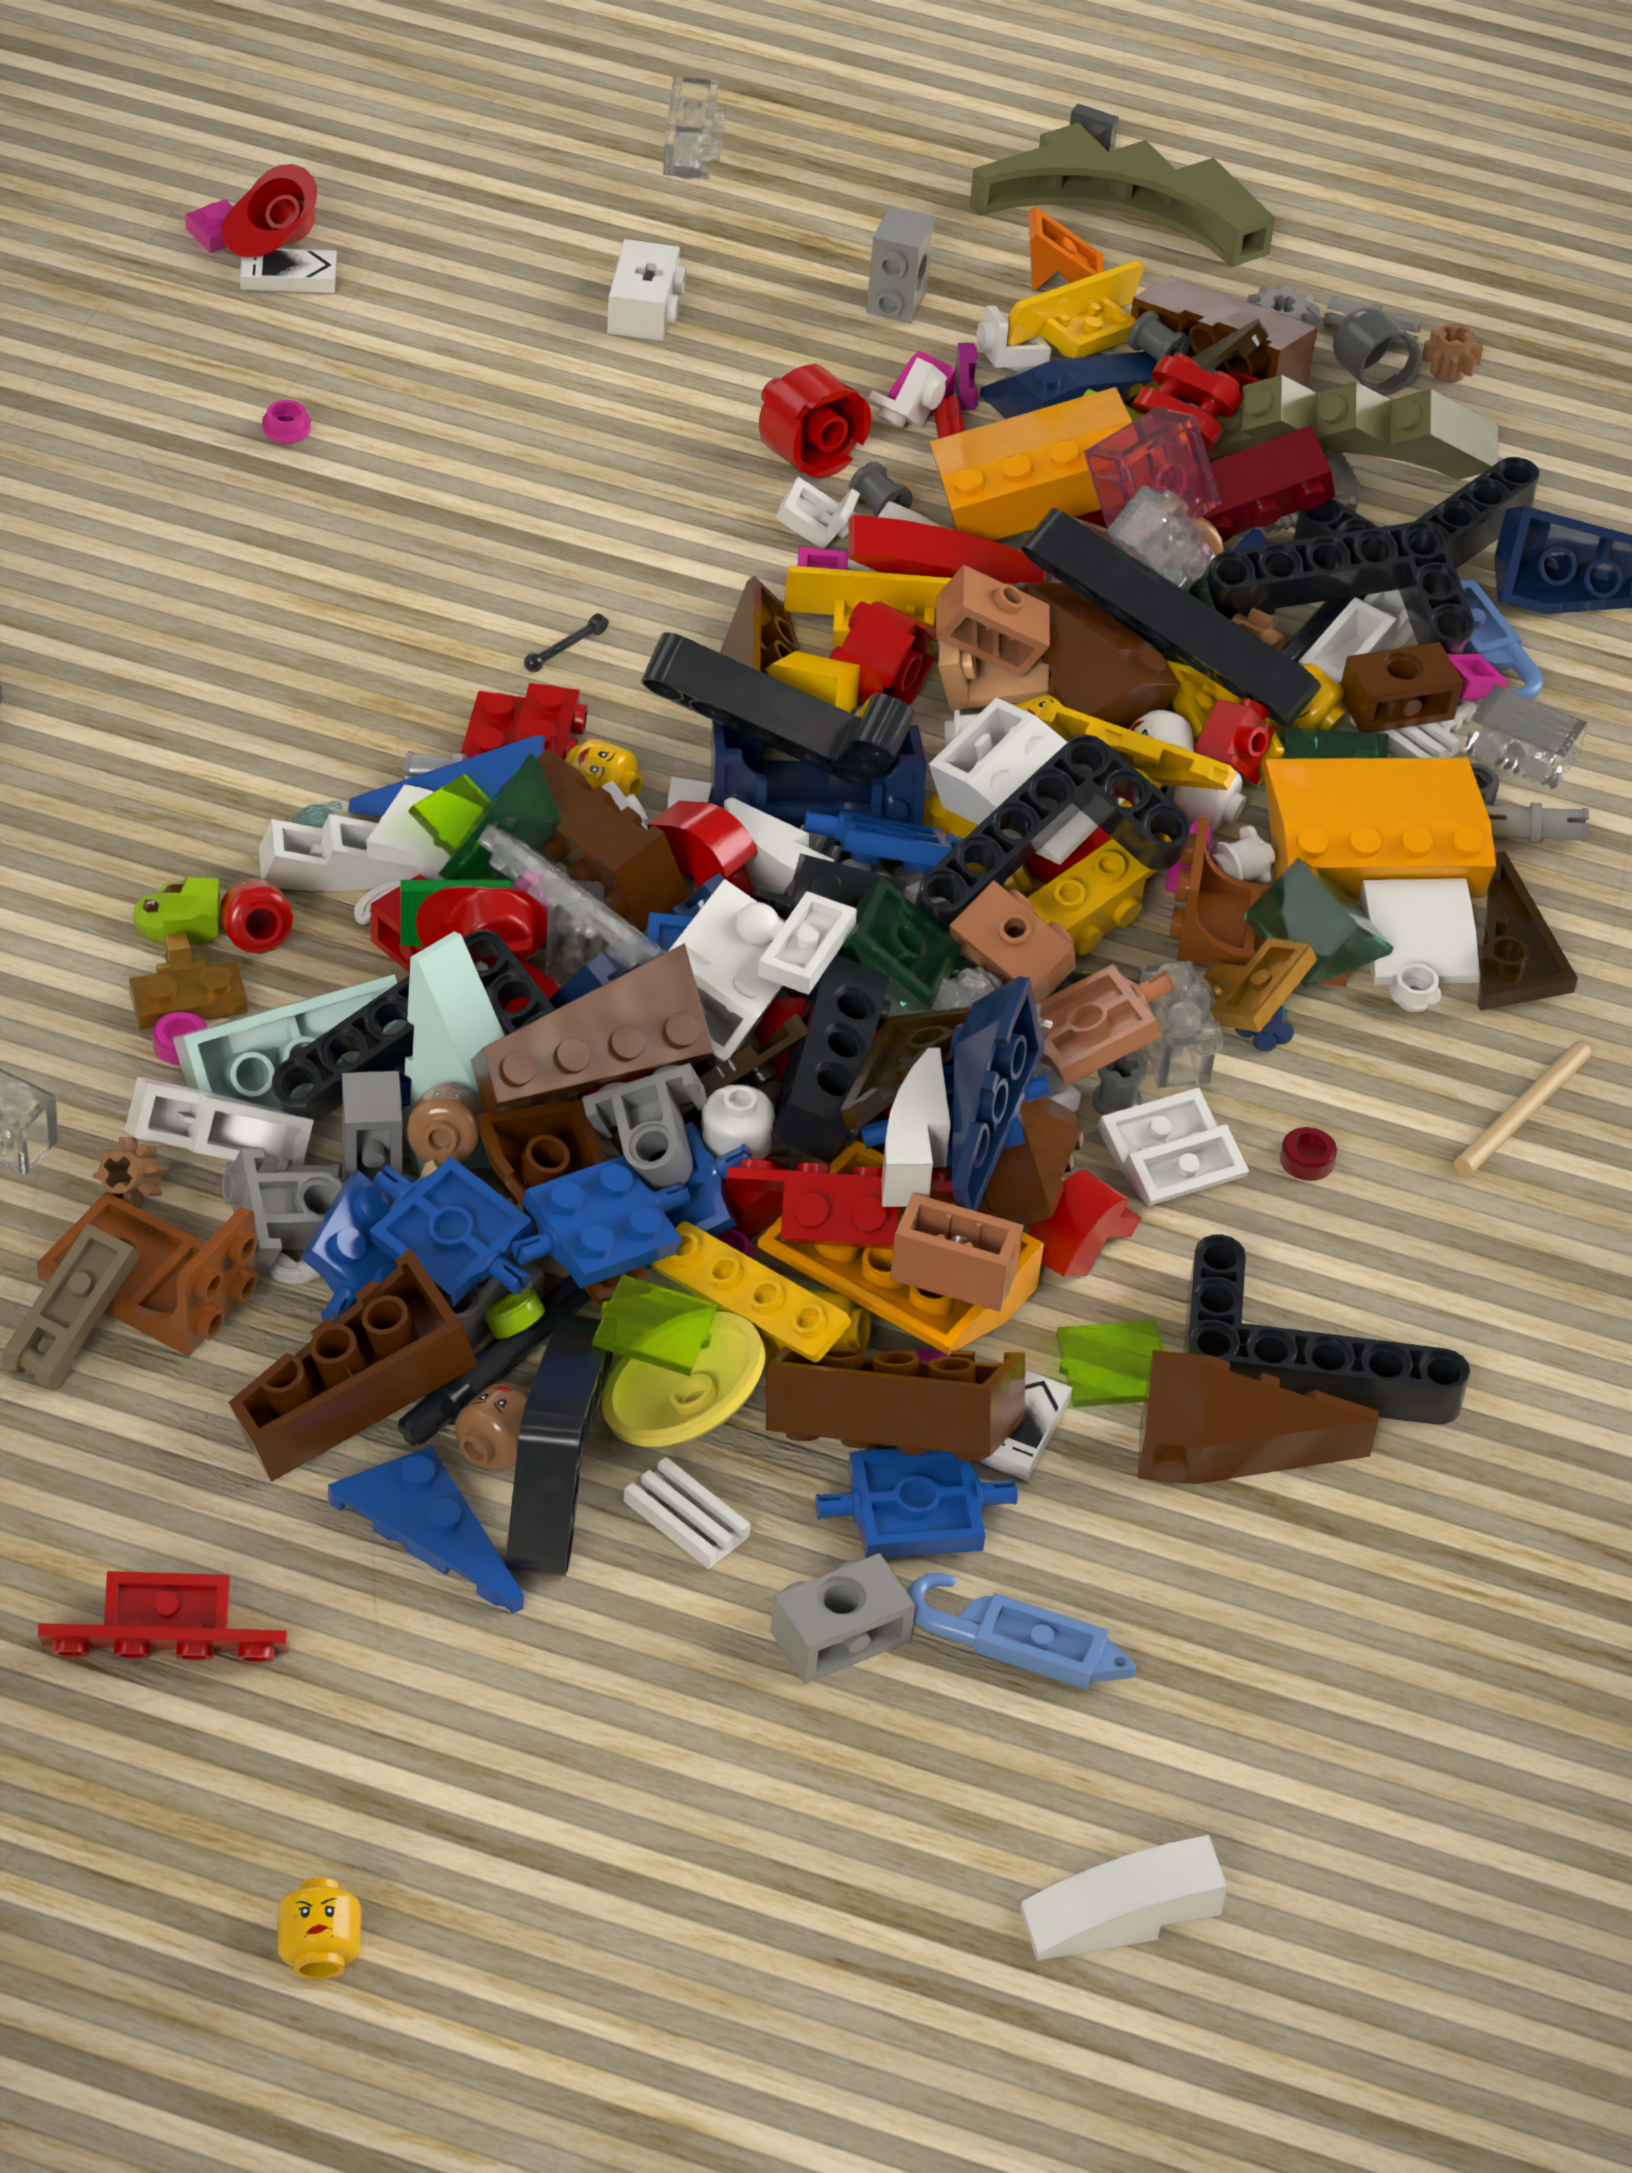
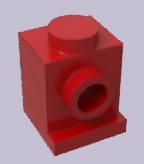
[1194,698,1276,785]

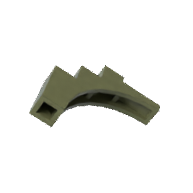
[969,122,1275,267]
[1177,375,1498,480]

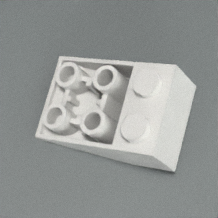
[929,697,1125,865]
[669,879,785,1069]

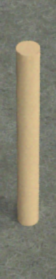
[1454,1041,1591,1177]

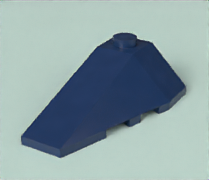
[979,351,1157,419]
[1494,506,1632,614]
[951,976,1044,1211]

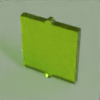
[408,774,524,874]
[592,1274,718,1376]
[1056,1321,1163,1407]

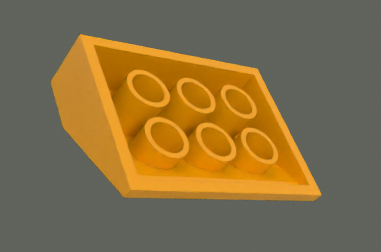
[929,387,1152,541]
[1263,758,1496,898]
[757,1139,1044,1355]

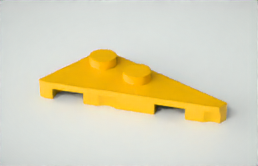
[1038,702,1237,790]

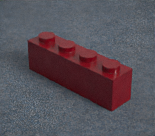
[1128,425,1336,566]

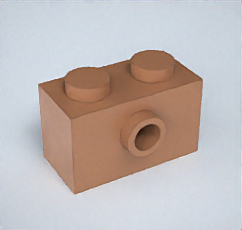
[936,565,1050,678]
[949,880,1076,1004]
[890,1193,1024,1312]

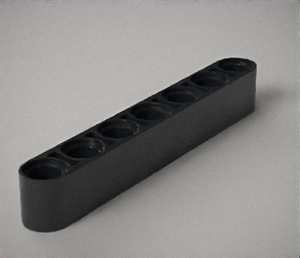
[1020,508,1321,728]

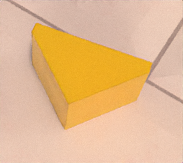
[765,651,860,713]

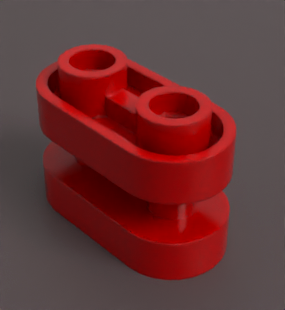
[1131,353,1244,450]

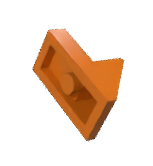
[1028,206,1104,291]

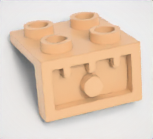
[938,640,1050,711]

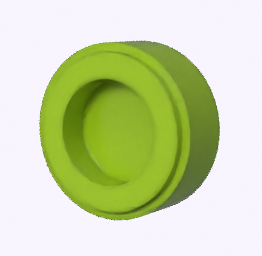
[484,1289,545,1339]

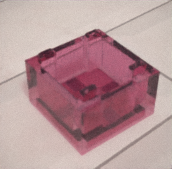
[1083,407,1222,549]

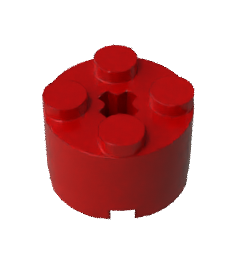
[759,363,871,478]
[829,601,938,706]

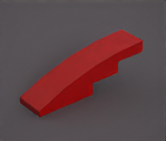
[848,514,1044,585]

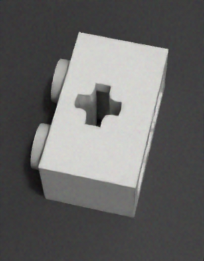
[607,239,687,341]

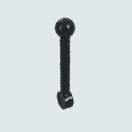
[524,613,609,673]

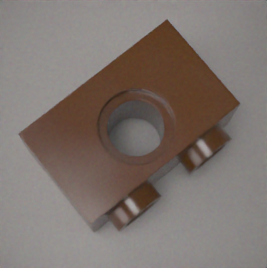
[1341,642,1463,734]

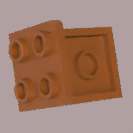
[1169,817,1356,987]
[37,1192,259,1357]

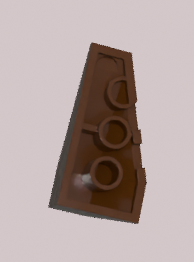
[720,575,800,676]
[1023,583,1181,729]
[984,1097,1084,1225]
[476,1100,653,1305]
[1138,1350,1379,1484]

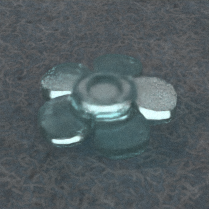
[284,801,342,828]

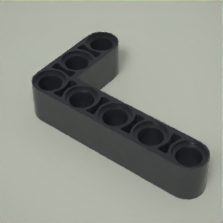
[1293,457,1540,570]
[1202,521,1475,654]
[641,632,915,788]
[913,734,1191,935]
[272,930,556,1123]
[1183,1234,1470,1424]
[506,1313,617,1577]

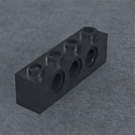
[771,954,891,1164]

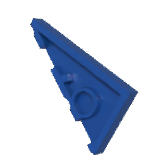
[348,735,546,838]
[328,1446,524,1614]

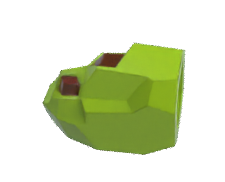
[133,876,220,945]

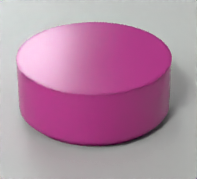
[153,1012,207,1065]

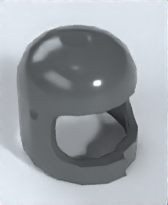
[1333,308,1421,396]

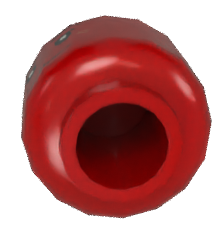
[219,878,294,954]

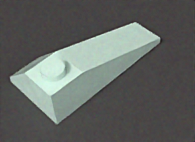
[402,931,532,1174]
[172,974,406,1111]

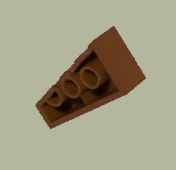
[1131,275,1318,387]
[228,1248,478,1482]
[766,1346,1025,1461]

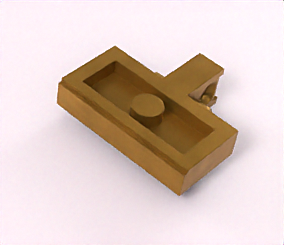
[129,932,248,1030]
[1203,938,1318,1032]

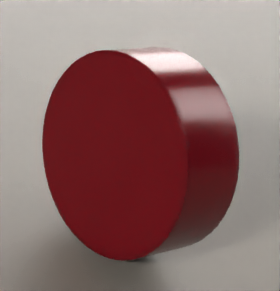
[1280,1127,1337,1181]

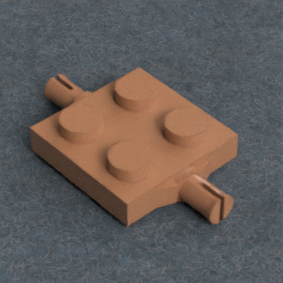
[1035,964,1176,1086]

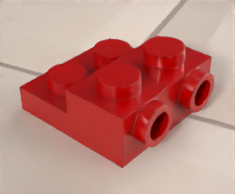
[461,683,588,761]

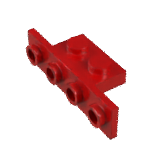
[725,1159,954,1250]
[38,1571,289,1662]

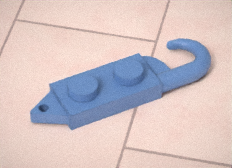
[1431,578,1543,703]
[907,1573,1136,1690]

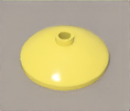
[602,1311,765,1447]

